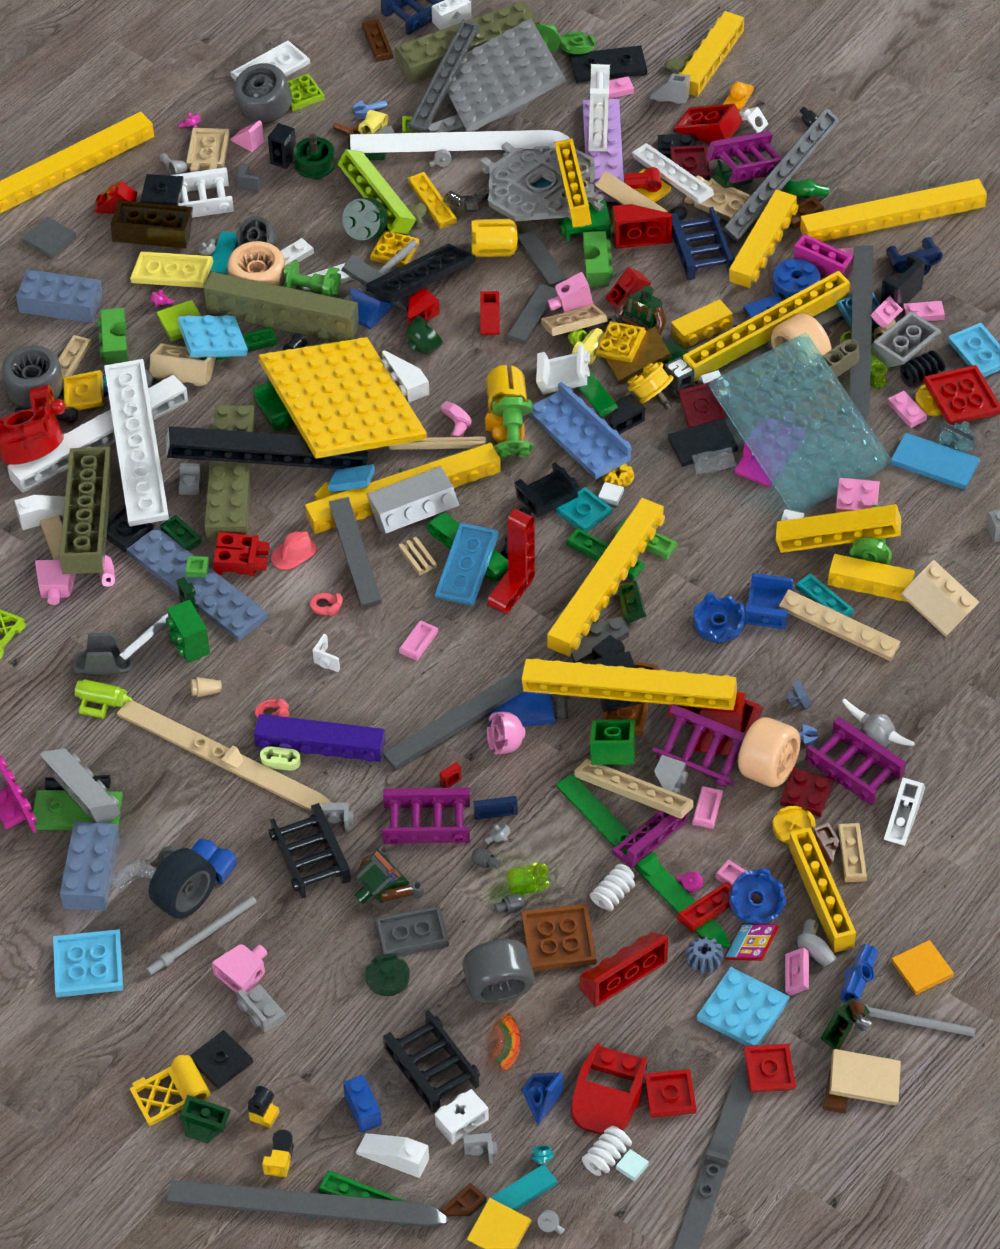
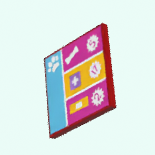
[724,924,779,961]

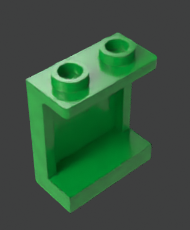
[558,198,611,242]
[253,381,295,432]

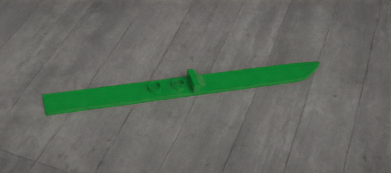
[556,773,730,948]

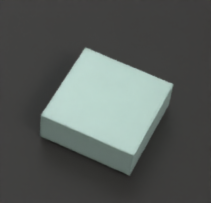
[616,1149,649,1182]

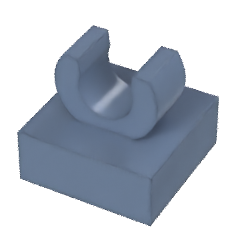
[786,679,813,709]

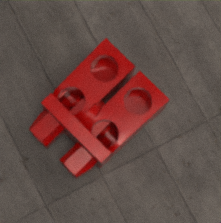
[213,532,270,576]

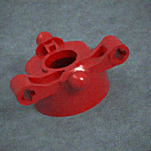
[0,384,66,465]

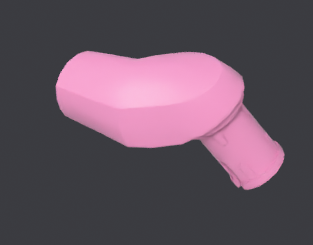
[441,401,472,437]
[99,555,115,587]

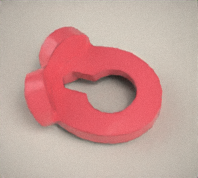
[310,593,343,617]
[255,698,290,718]

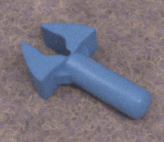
[353,100,387,119]
[799,724,818,748]

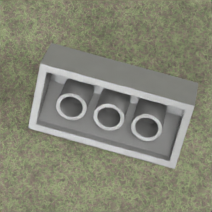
[367,466,459,533]
[39,748,121,823]

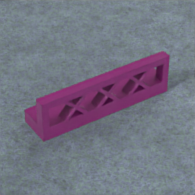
[612,811,689,868]

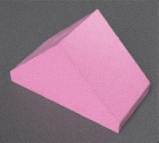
[230,120,264,152]

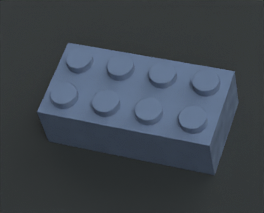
[16,269,103,323]
[60,821,120,911]

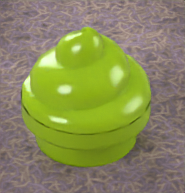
[568,328,588,346]

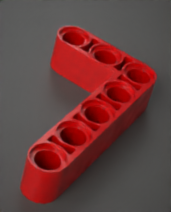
[487,509,535,614]

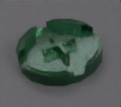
[366,955,410,996]

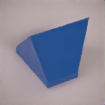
[350,287,393,330]
[521,1072,563,1125]

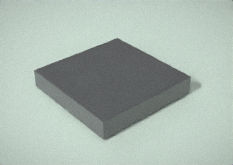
[22,217,76,258]

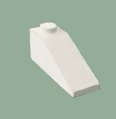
[14,495,65,530]
[884,778,925,846]
[356,1133,429,1178]

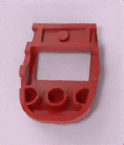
[570,1043,648,1135]

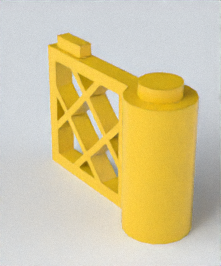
[130,1055,210,1127]

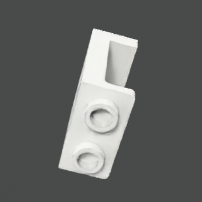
[536,344,590,395]

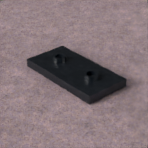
[570,45,647,83]

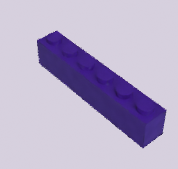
[254,714,385,762]

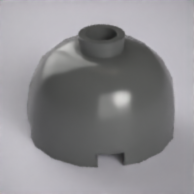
[237,216,276,246]

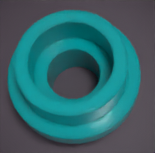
[531,1145,554,1164]

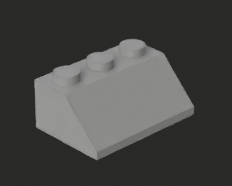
[872,311,941,368]

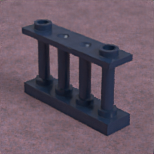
[381,0,444,35]
[672,207,735,280]

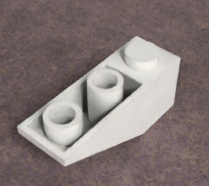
[381,350,429,403]

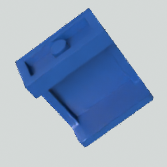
[745,573,793,630]

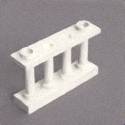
[588,64,610,151]
[171,167,234,218]

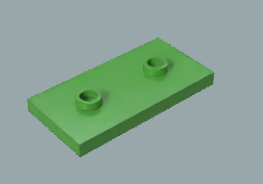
[33,790,123,830]

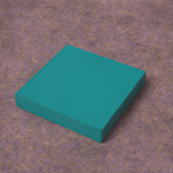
[556,487,613,532]

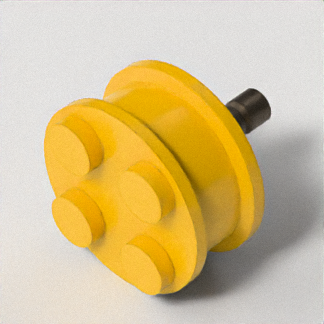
[627,362,674,410]

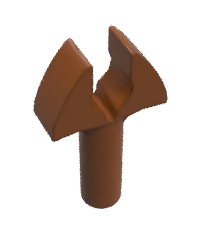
[333,122,361,142]

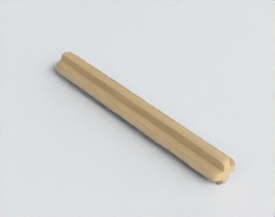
[389,436,487,450]

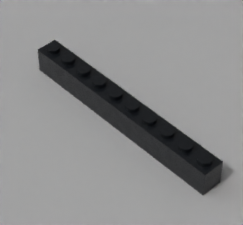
[166,426,368,469]

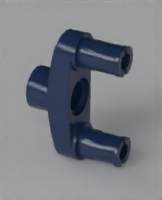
[886,237,943,276]

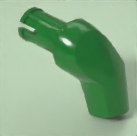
[783,178,829,198]

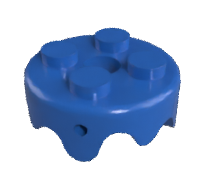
[772,259,821,299]
[693,592,745,643]
[729,868,786,924]

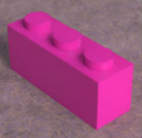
[793,234,854,279]

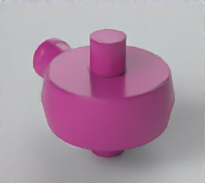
[178,112,201,128]
[150,290,174,307]
[677,871,703,892]

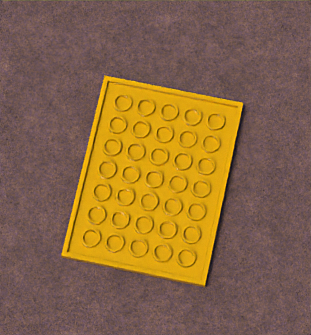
[258,337,427,459]

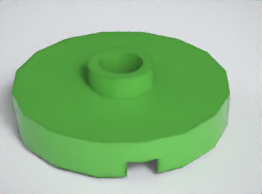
[560,32,595,54]

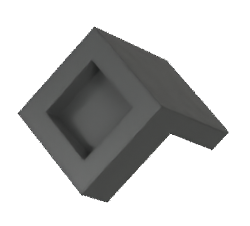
[236,163,264,193]

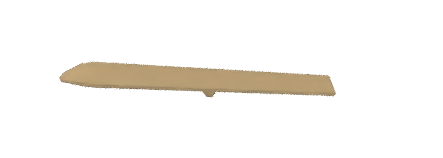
[117,700,332,811]

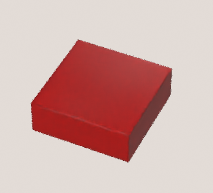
[439,762,462,788]

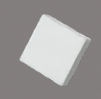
[598,482,624,506]

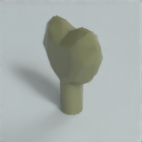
[664,53,692,74]
[406,203,427,229]

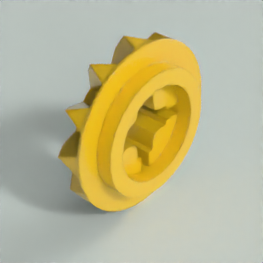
[602,463,634,487]

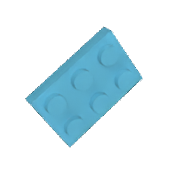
[948,323,1000,377]

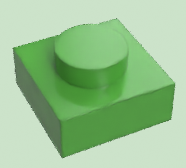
[186,556,209,578]

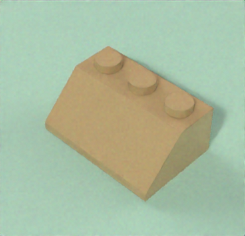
[149,343,216,386]
[900,560,979,637]

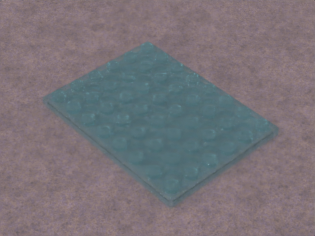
[708,332,893,513]

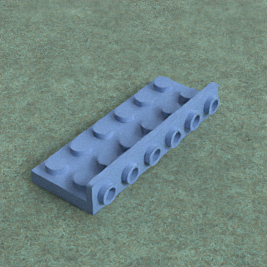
[527,382,632,479]

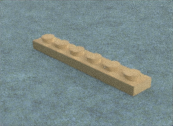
[779,589,901,661]
[574,759,694,819]

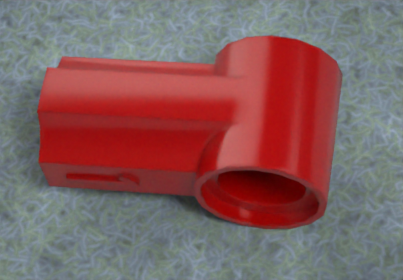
[624,167,662,192]

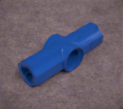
[840,944,878,1003]

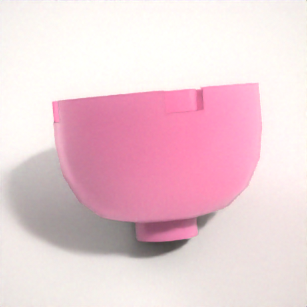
[487,712,525,754]

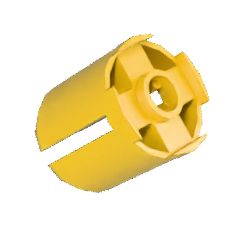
[471,219,518,257]
[486,365,527,415]

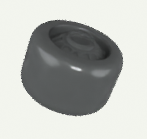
[234,63,292,123]
[2,345,63,408]
[462,939,534,1004]

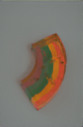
[491,1012,521,1071]

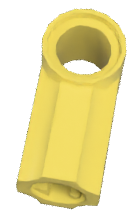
[358,109,388,134]
[572,328,604,365]

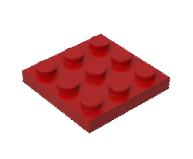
[923,365,1000,426]

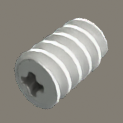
[589,864,635,912]
[582,1126,632,1176]

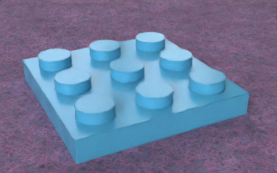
[178,315,248,357]
[53,929,124,997]
[697,967,790,1046]

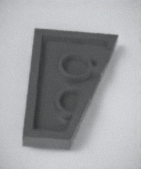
[571,616,629,663]

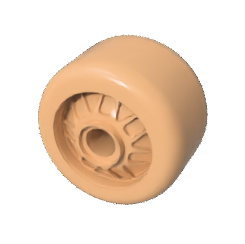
[228,241,286,287]
[771,314,832,376]
[738,717,801,787]

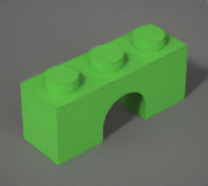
[583,231,613,286]
[98,308,128,365]

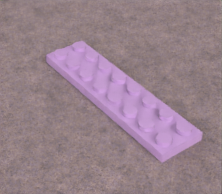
[583,99,624,202]

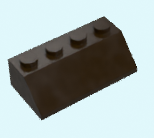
[111,200,193,249]

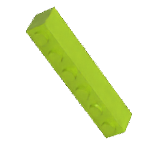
[337,149,416,234]

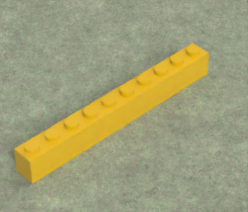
[0,112,154,214]
[800,179,987,242]
[683,271,850,382]
[305,443,501,534]
[547,498,665,657]
[521,659,737,710]

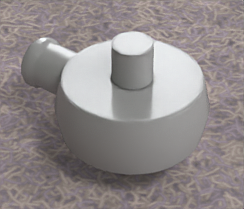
[429,149,452,167]
[198,239,216,256]
[485,823,510,844]
[537,1210,565,1235]

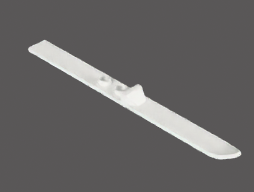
[350,130,570,153]

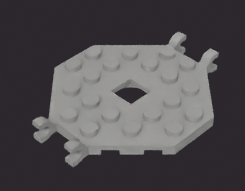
[480,142,605,222]

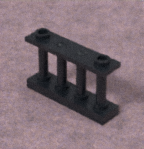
[268,803,351,898]
[383,1010,480,1113]

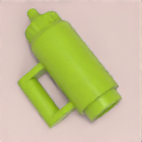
[75,679,132,719]

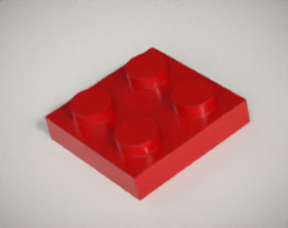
[743,1044,796,1093]
[645,1069,697,1118]

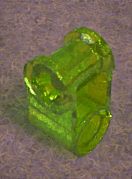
[870,353,888,389]
[506,863,549,895]

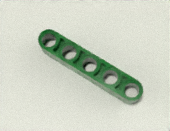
[426,512,508,582]

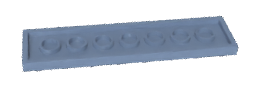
[126,526,269,642]

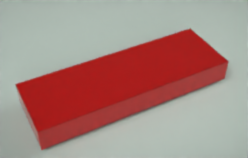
[677,882,731,933]

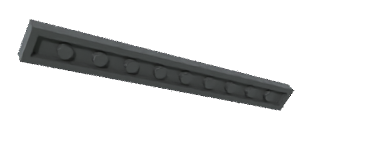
[722,108,840,242]

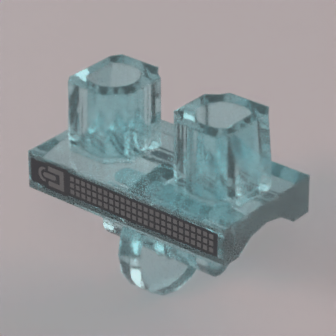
[939,421,976,453]

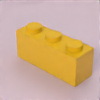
[671,299,733,348]

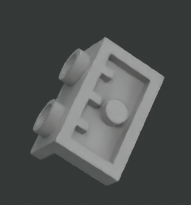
[236,984,286,1033]

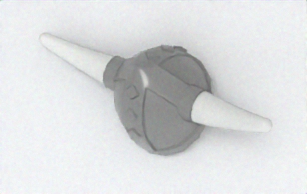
[842,699,915,747]

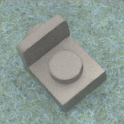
[179,463,201,495]
[322,802,354,832]
[463,1133,498,1164]

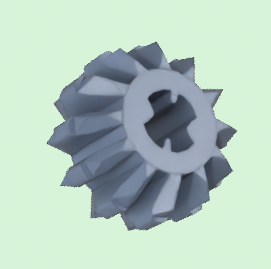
[685,935,723,974]

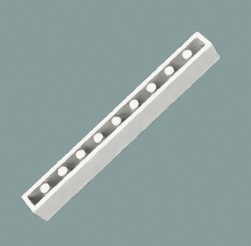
[7,375,188,493]

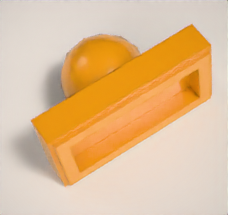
[723,81,754,112]
[485,413,525,443]

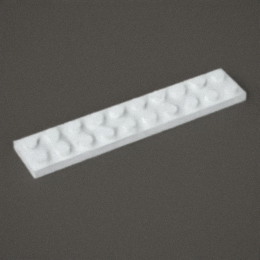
[104,359,169,526]

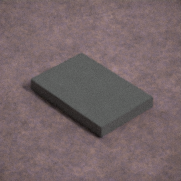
[375,906,449,959]

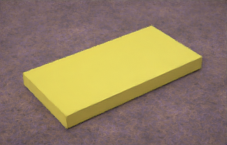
[130,252,214,288]

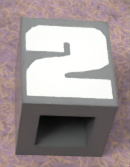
[664,357,695,392]

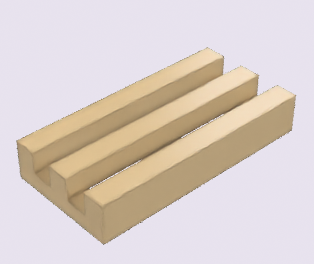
[399,537,437,576]

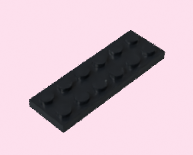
[366,243,475,303]

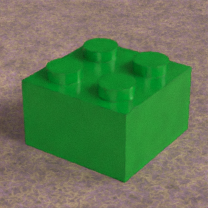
[166,600,210,663]
[590,719,636,766]

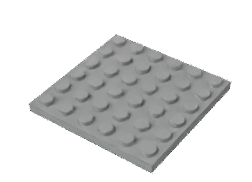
[447,18,566,132]

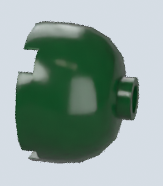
[406,315,443,354]

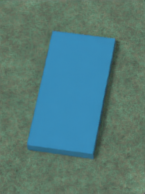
[890,433,980,490]
[434,523,499,606]

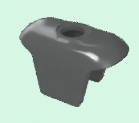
[73,633,133,676]

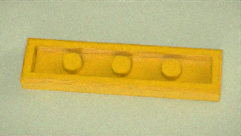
[408,172,457,229]

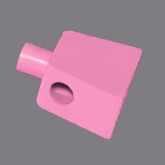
[547,272,593,312]
[35,560,76,605]
[212,944,268,994]

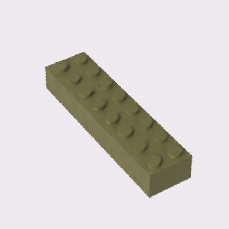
[395,1,540,84]
[204,272,359,342]
[205,405,256,542]
[60,447,112,574]

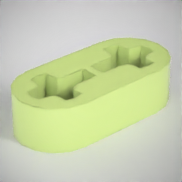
[260,746,301,771]

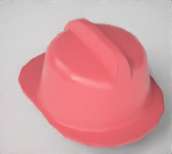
[271,531,317,570]

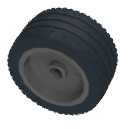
[148,848,216,919]

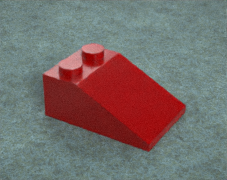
[673,104,742,144]
[612,204,672,249]

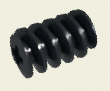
[900,350,945,387]

